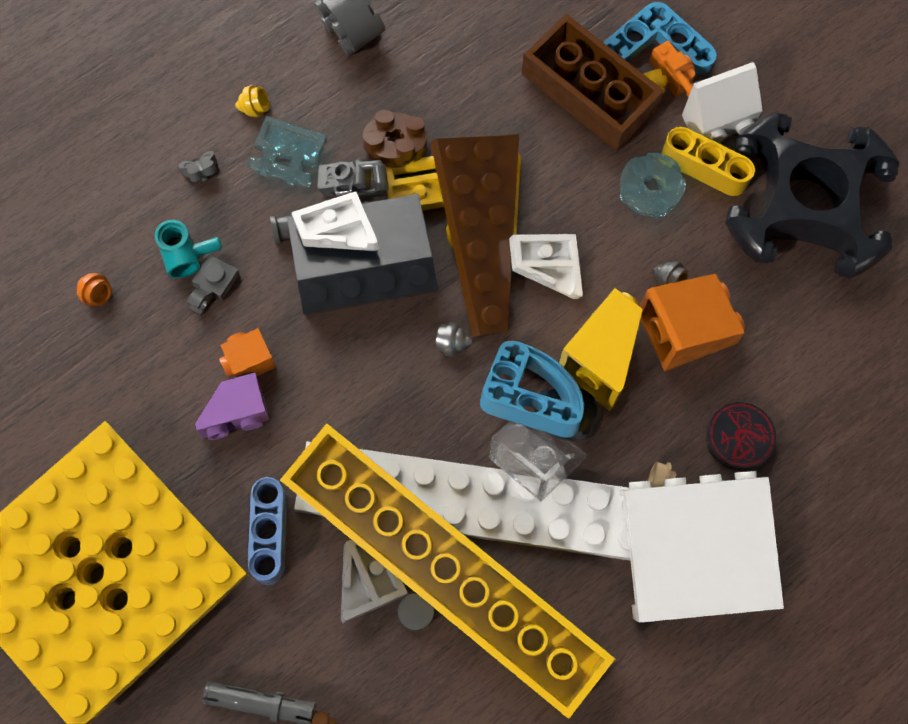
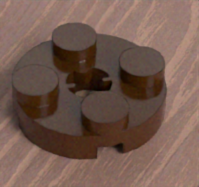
[363,110,427,168]

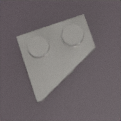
[341,540,408,624]

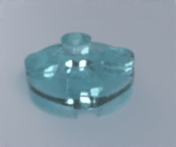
[619,152,686,219]

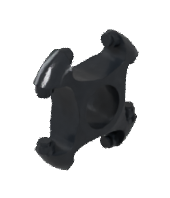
[725,111,900,279]

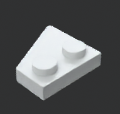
[292,191,379,251]
[509,234,583,299]

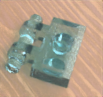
[247,116,327,187]

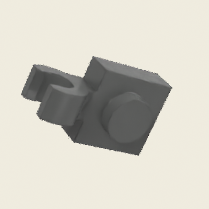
[187,254,240,316]

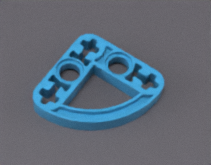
[480,341,584,437]

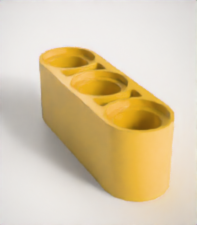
[661,127,755,196]

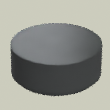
[398,593,434,631]

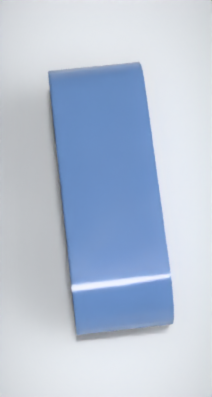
[248,477,287,585]

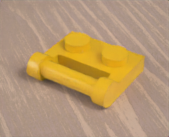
[386,156,444,211]

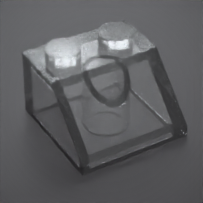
[489,421,587,502]

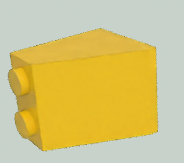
[559,288,643,411]

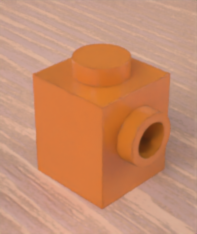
[219,328,276,378]

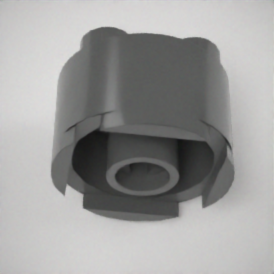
[313,0,385,56]

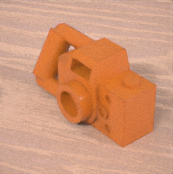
[649,40,695,98]

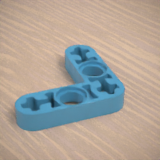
[603,2,717,75]

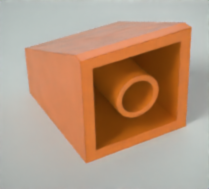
[640,274,745,372]

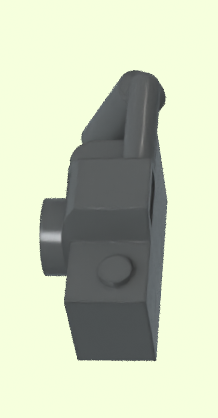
[317,160,388,198]

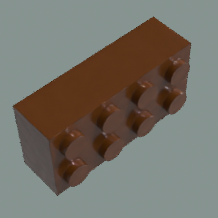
[521,14,664,151]

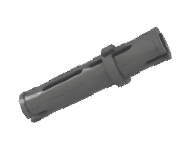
[202,681,317,724]

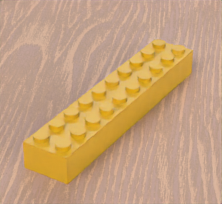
[280,424,615,719]

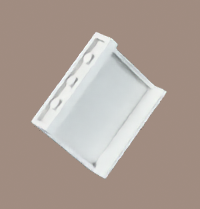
[620,471,784,623]

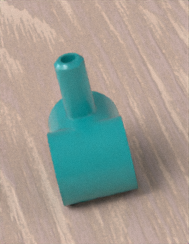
[154,220,222,279]

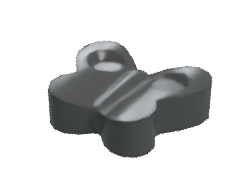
[179,151,217,182]

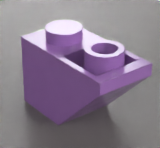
[195,373,270,440]

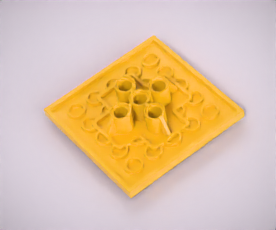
[0,421,248,724]

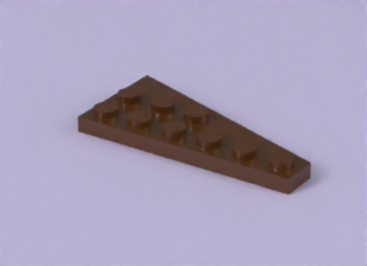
[430,134,519,338]

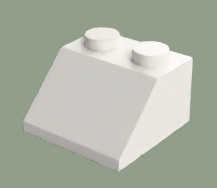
[682,62,763,143]

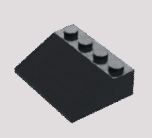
[287,194,438,316]

